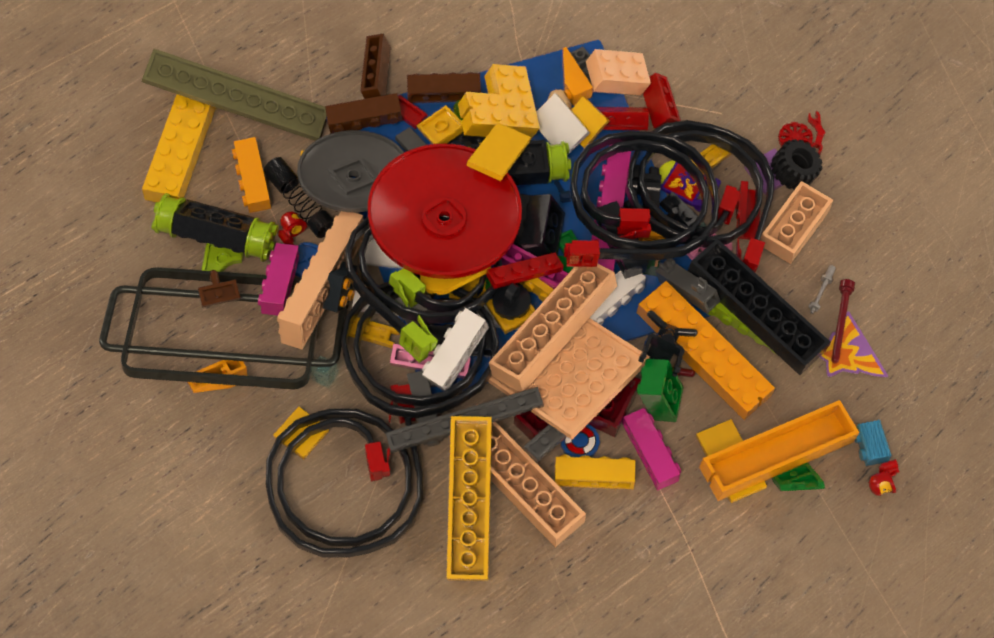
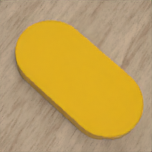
[420,266,491,295]

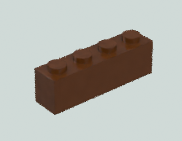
[360,33,391,99]
[407,72,481,103]
[325,93,403,134]

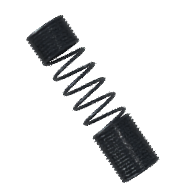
[263,157,334,238]

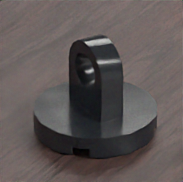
[492,283,531,320]

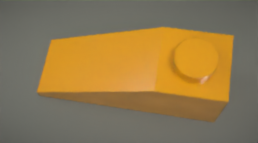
[562,47,593,106]
[187,360,247,393]

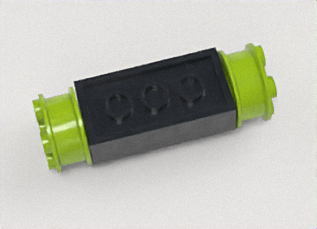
[470,140,571,185]
[152,193,279,262]

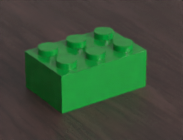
[637,359,684,422]

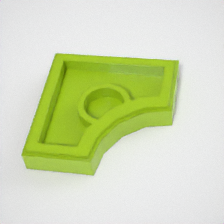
[201,243,244,272]

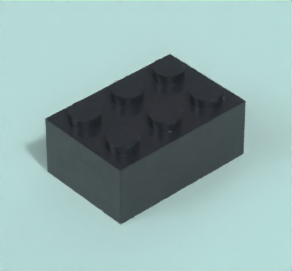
[520,194,565,257]

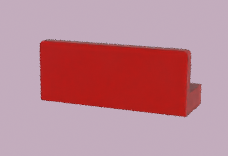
[643,72,681,129]
[596,107,649,130]
[736,181,760,240]

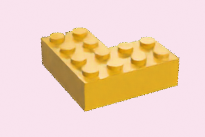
[458,64,540,139]

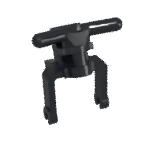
[638,310,698,377]

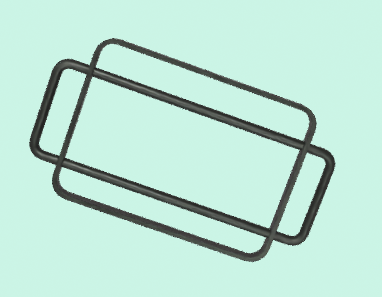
[99,267,347,389]

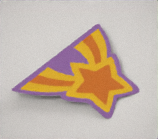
[819,312,888,377]

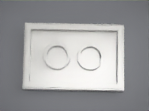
[536,93,590,155]

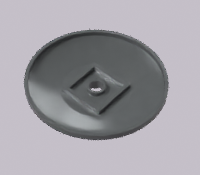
[297,130,404,212]

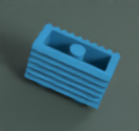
[855,420,892,466]

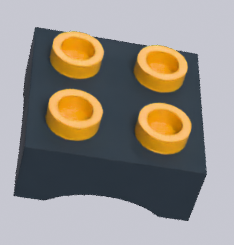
[323,262,358,313]

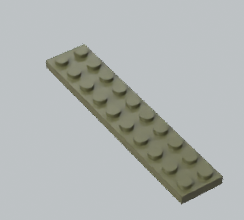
[142,48,327,141]

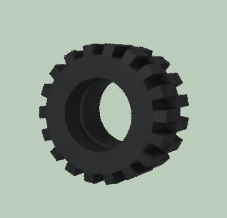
[771,139,823,190]

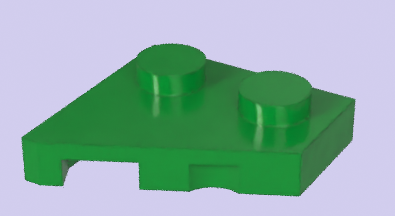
[772,462,825,491]

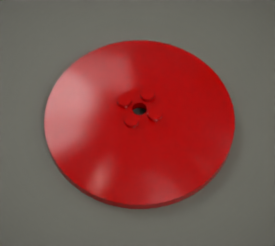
[367,143,522,279]

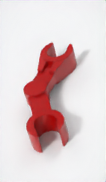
[807,111,825,154]

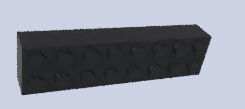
[688,239,831,375]

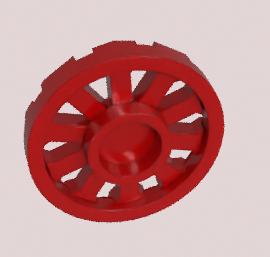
[778,122,813,147]

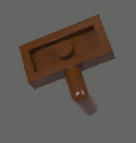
[198,270,240,308]

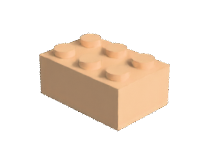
[586,49,651,95]

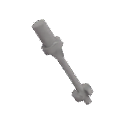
[808,265,836,314]

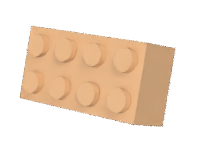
[760,181,833,264]

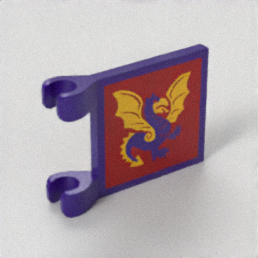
[660,162,721,212]

